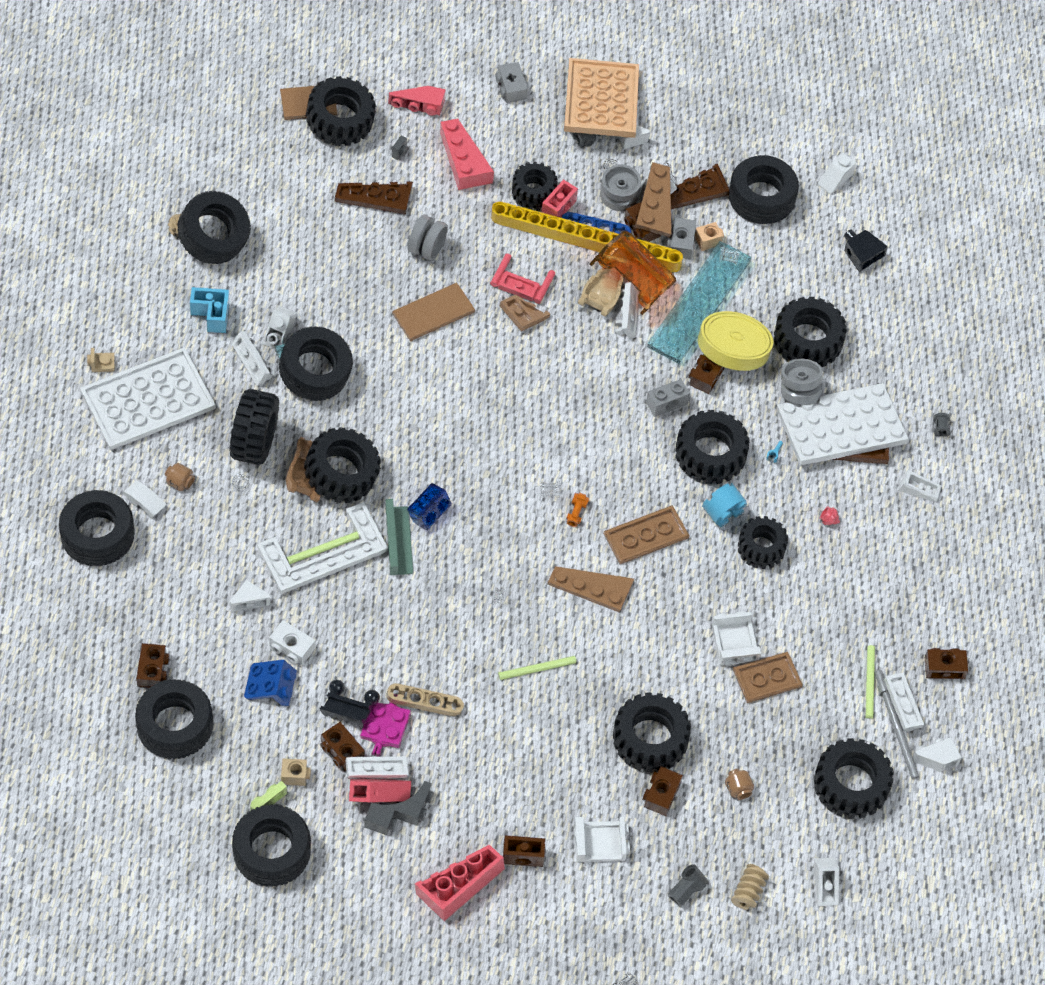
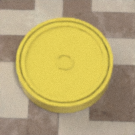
[698,311,773,371]

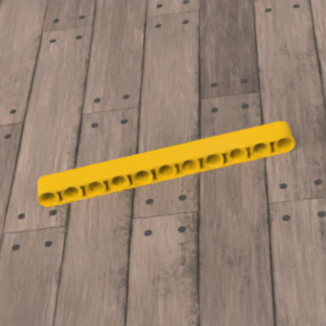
[491,201,683,272]

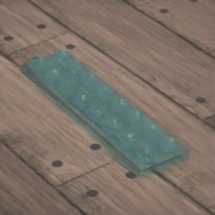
[647,241,752,364]

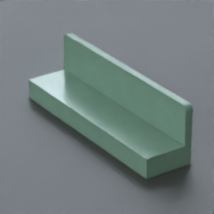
[385,499,413,575]

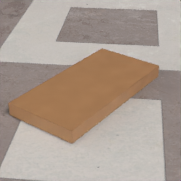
[392,282,475,341]
[603,505,689,564]

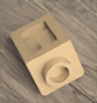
[87,348,115,372]

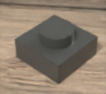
[392,135,408,160]

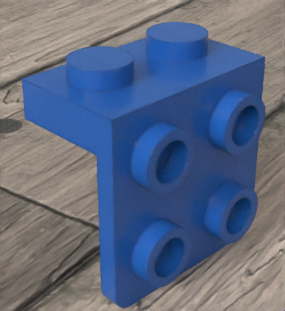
[244,659,297,706]

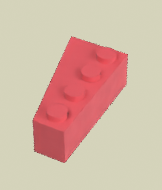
[440,118,494,190]
[415,845,505,921]

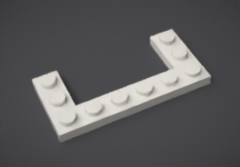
[257,502,388,594]

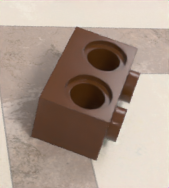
[136,643,170,688]
[320,722,365,771]

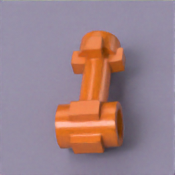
[566,492,589,527]

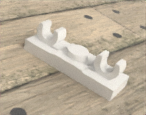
[615,282,639,338]
[232,331,274,386]
[884,673,924,732]
[345,756,408,779]

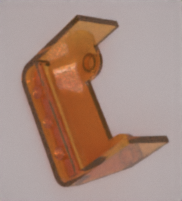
[589,231,676,315]

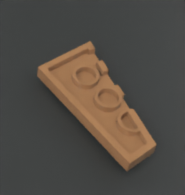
[635,162,671,237]
[547,566,634,613]

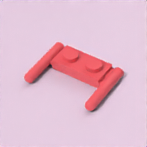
[490,253,555,304]

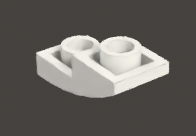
[123,480,167,518]

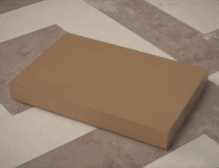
[280,85,337,120]
[733,651,802,703]

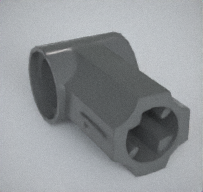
[668,864,708,907]

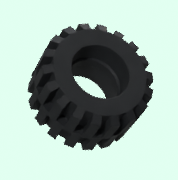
[512,162,558,211]
[738,516,788,569]

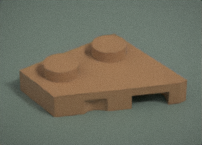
[500,295,550,331]

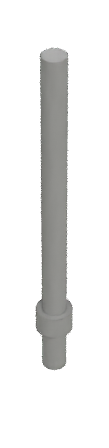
[875,670,919,779]

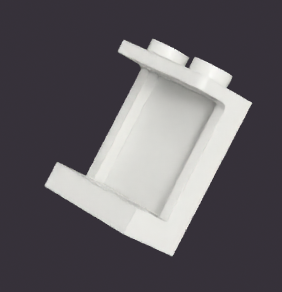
[712,611,761,666]
[574,817,630,862]

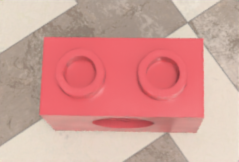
[541,179,578,218]

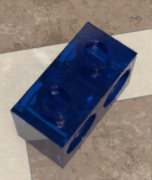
[407,483,452,530]

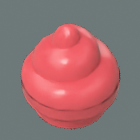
[820,506,840,525]

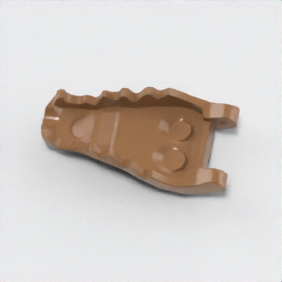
[286,437,320,502]

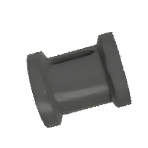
[933,413,951,437]

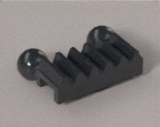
[320,679,380,727]

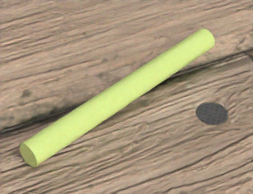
[286,532,359,565]
[865,645,875,719]
[498,656,576,680]

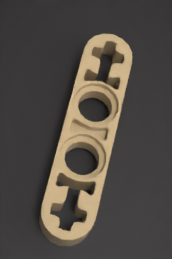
[386,683,464,716]

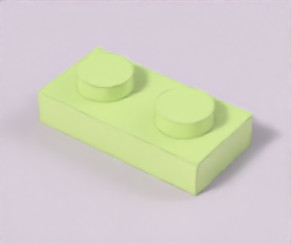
[250,781,287,811]

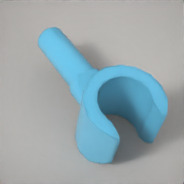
[767,441,783,463]

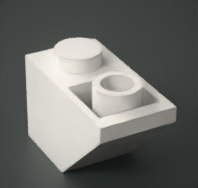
[262,307,298,350]
[913,737,962,772]

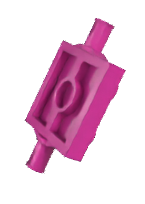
[360,694,411,757]

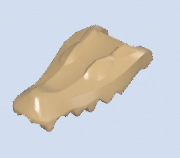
[578,258,628,317]

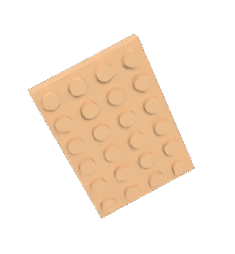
[564,58,639,138]

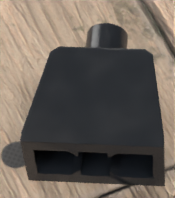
[844,229,888,272]

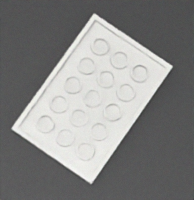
[80,347,216,451]
[777,383,908,466]

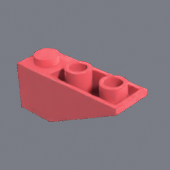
[388,86,446,116]
[349,778,411,802]

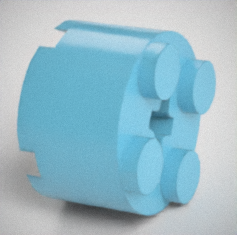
[702,483,747,528]

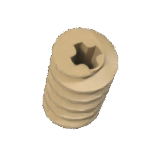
[731,864,770,910]

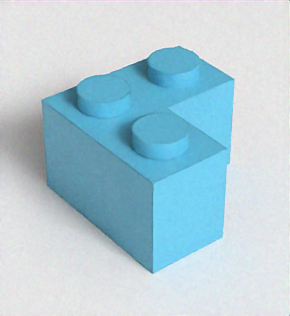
[190,287,230,333]

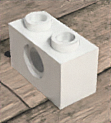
[269,620,316,665]

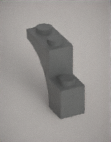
[364,781,434,835]

